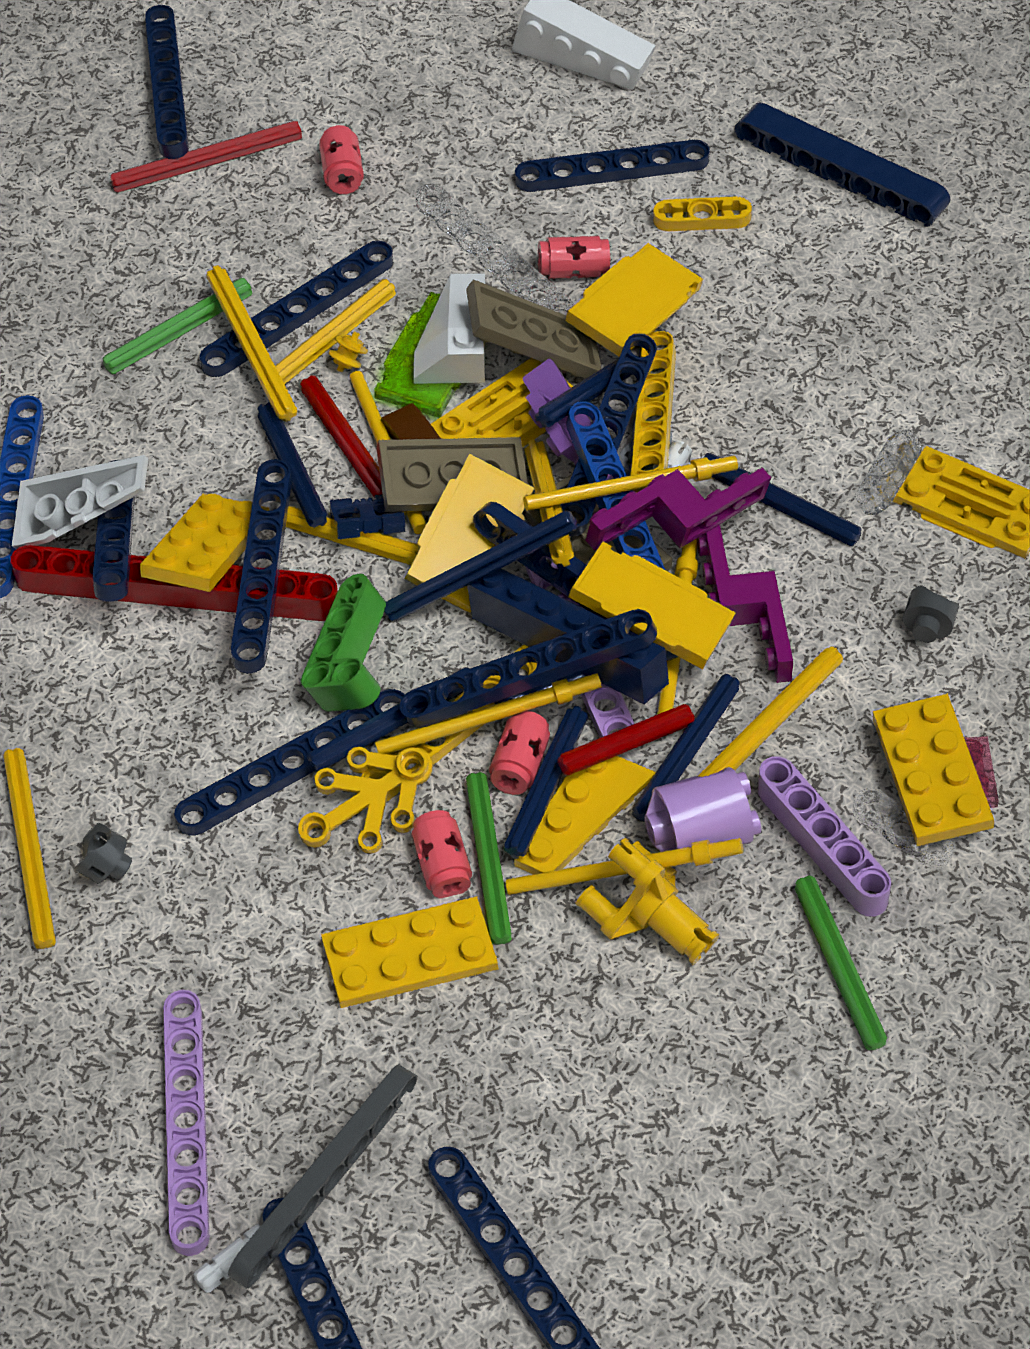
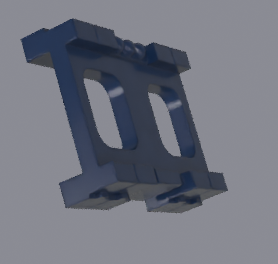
[329,494,406,539]

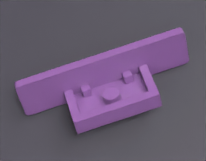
[523,359,614,480]

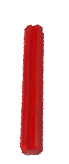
[557,704,695,776]

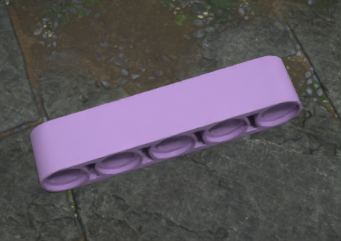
[758,756,891,917]

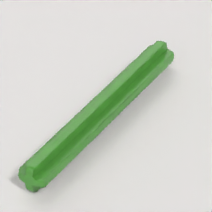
[102,278,252,374]
[466,772,512,945]
[795,875,887,1051]

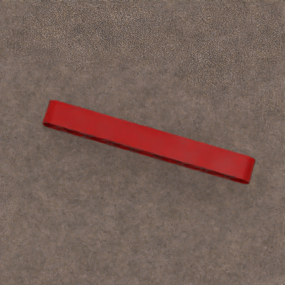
[10,545,338,621]

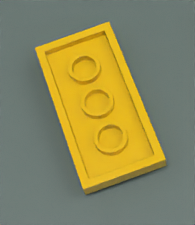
[140,494,270,592]
[873,693,994,846]
[321,896,498,1008]

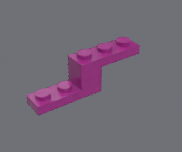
[585,467,772,551]
[697,525,793,683]

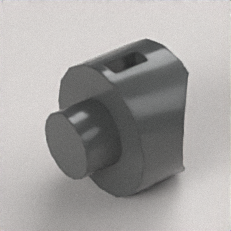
[903,585,959,643]
[74,823,132,884]

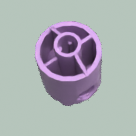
[645,767,761,852]

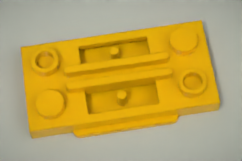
[565,243,703,357]
[431,358,573,447]
[893,446,1030,559]
[404,454,534,613]
[568,542,736,670]

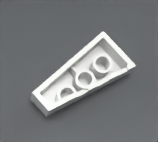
[511,0,656,90]

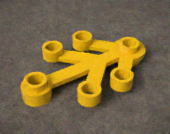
[298,746,433,854]

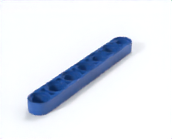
[0,395,44,598]
[566,402,665,570]

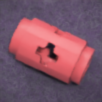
[319,125,364,194]
[538,236,610,279]
[489,711,550,795]
[411,810,472,898]

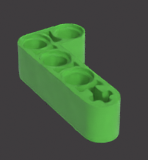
[301,574,386,712]

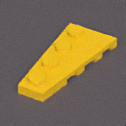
[514,743,656,874]

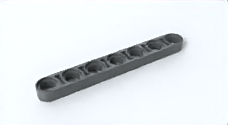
[228,1064,417,1289]

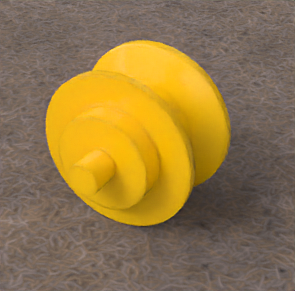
[329,332,368,372]

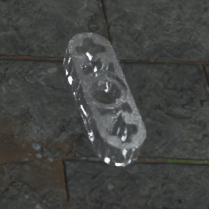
[855,430,922,515]
[852,788,954,869]

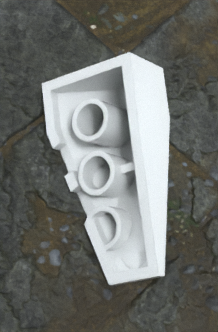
[414,273,485,384]
[12,455,148,549]

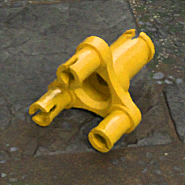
[575,838,720,965]

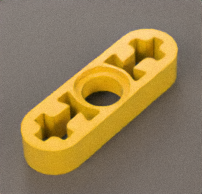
[653,196,752,231]

